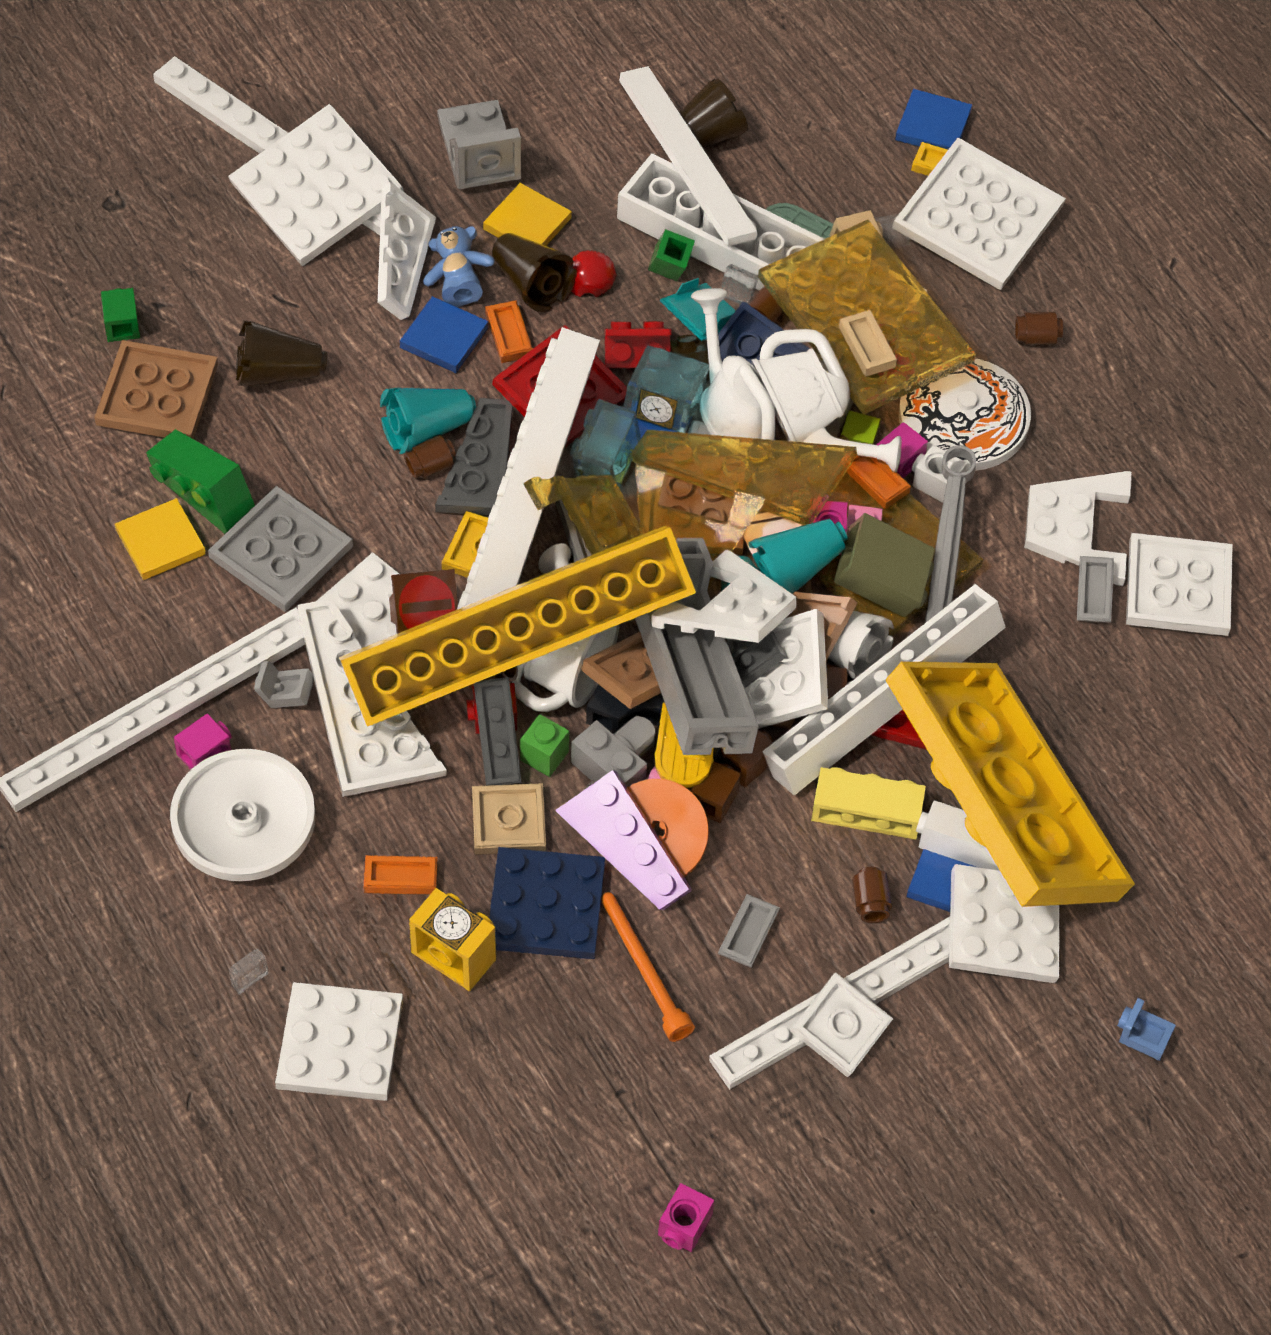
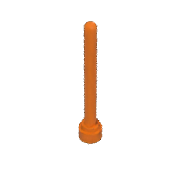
[601,892,695,1042]

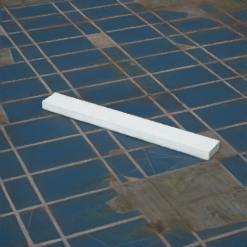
[619,66,757,247]
[709,917,950,1090]

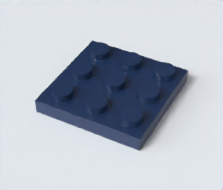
[489,847,605,959]

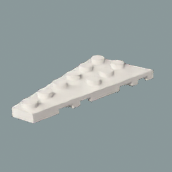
[297,598,447,797]

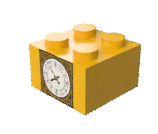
[409,888,496,992]

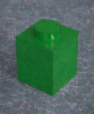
[648,229,695,281]
[101,288,140,342]

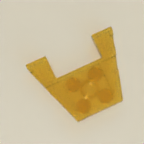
[635,463,766,587]
[523,475,644,555]

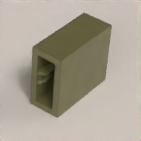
[834,513,935,617]

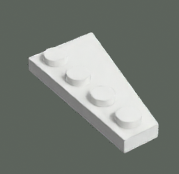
[378,182,436,320]

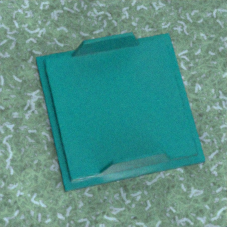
[660,278,736,341]

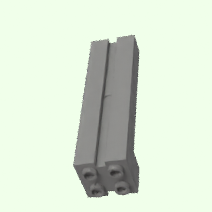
[635,538,759,755]

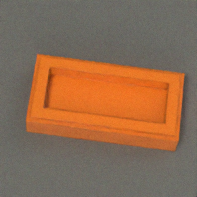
[485,300,532,363]
[841,443,911,509]
[364,855,438,894]

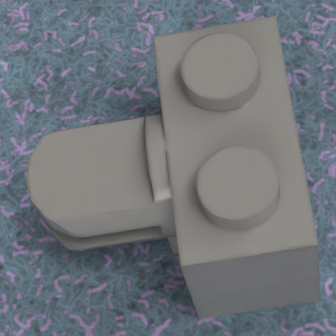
[571,716,655,787]

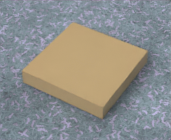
[472,783,546,854]

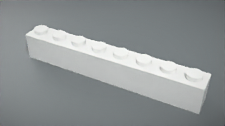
[763,584,1006,795]

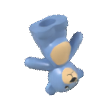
[423,226,495,307]

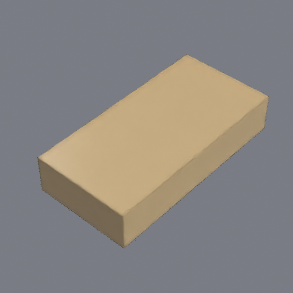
[839,310,897,377]

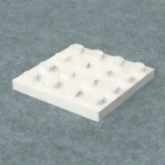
[228,104,404,266]
[892,138,1066,290]

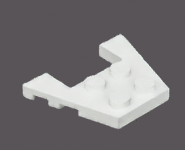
[1024,471,1132,586]
[651,550,796,643]

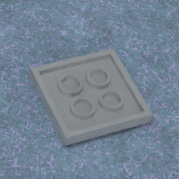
[208,486,353,612]

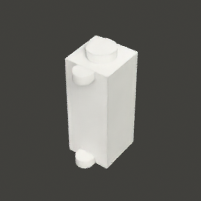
[916,800,1000,871]

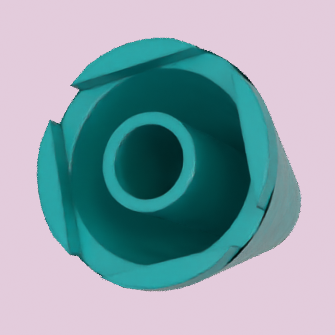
[380,388,476,454]
[748,519,848,594]

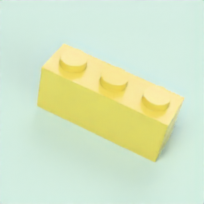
[811,767,926,840]

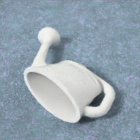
[691,288,775,461]
[751,329,902,473]
[512,543,619,712]

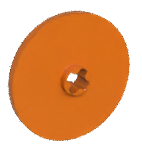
[627,779,709,877]

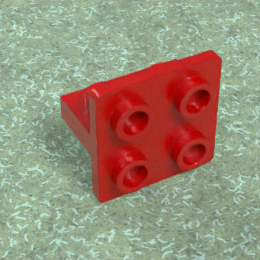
[604,321,671,368]

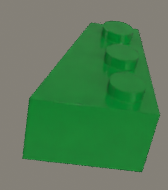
[146,429,255,534]

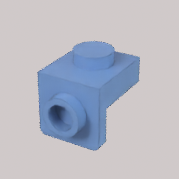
[1117,998,1176,1061]

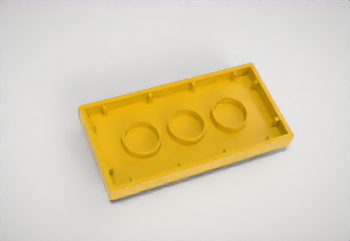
[886,661,1135,907]

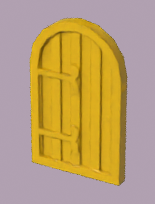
[654,703,714,788]

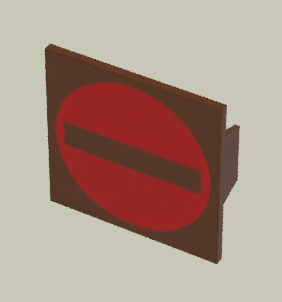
[389,569,458,634]

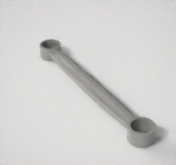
[925,445,976,623]

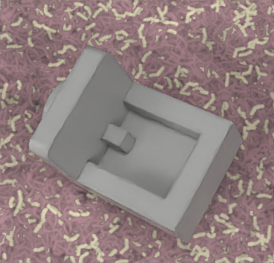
[254,661,314,708]

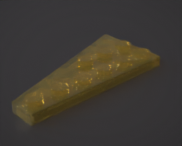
[631,430,857,525]

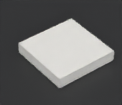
[790,972,893,1077]

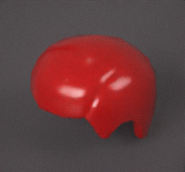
[571,250,617,297]

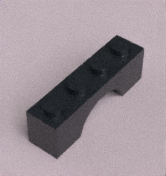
[586,684,722,763]

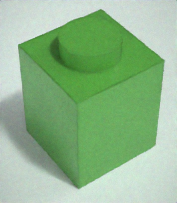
[520,714,569,777]

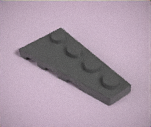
[435,398,513,515]

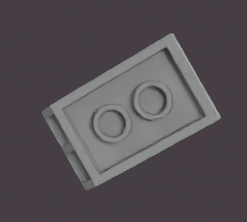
[437,100,521,189]

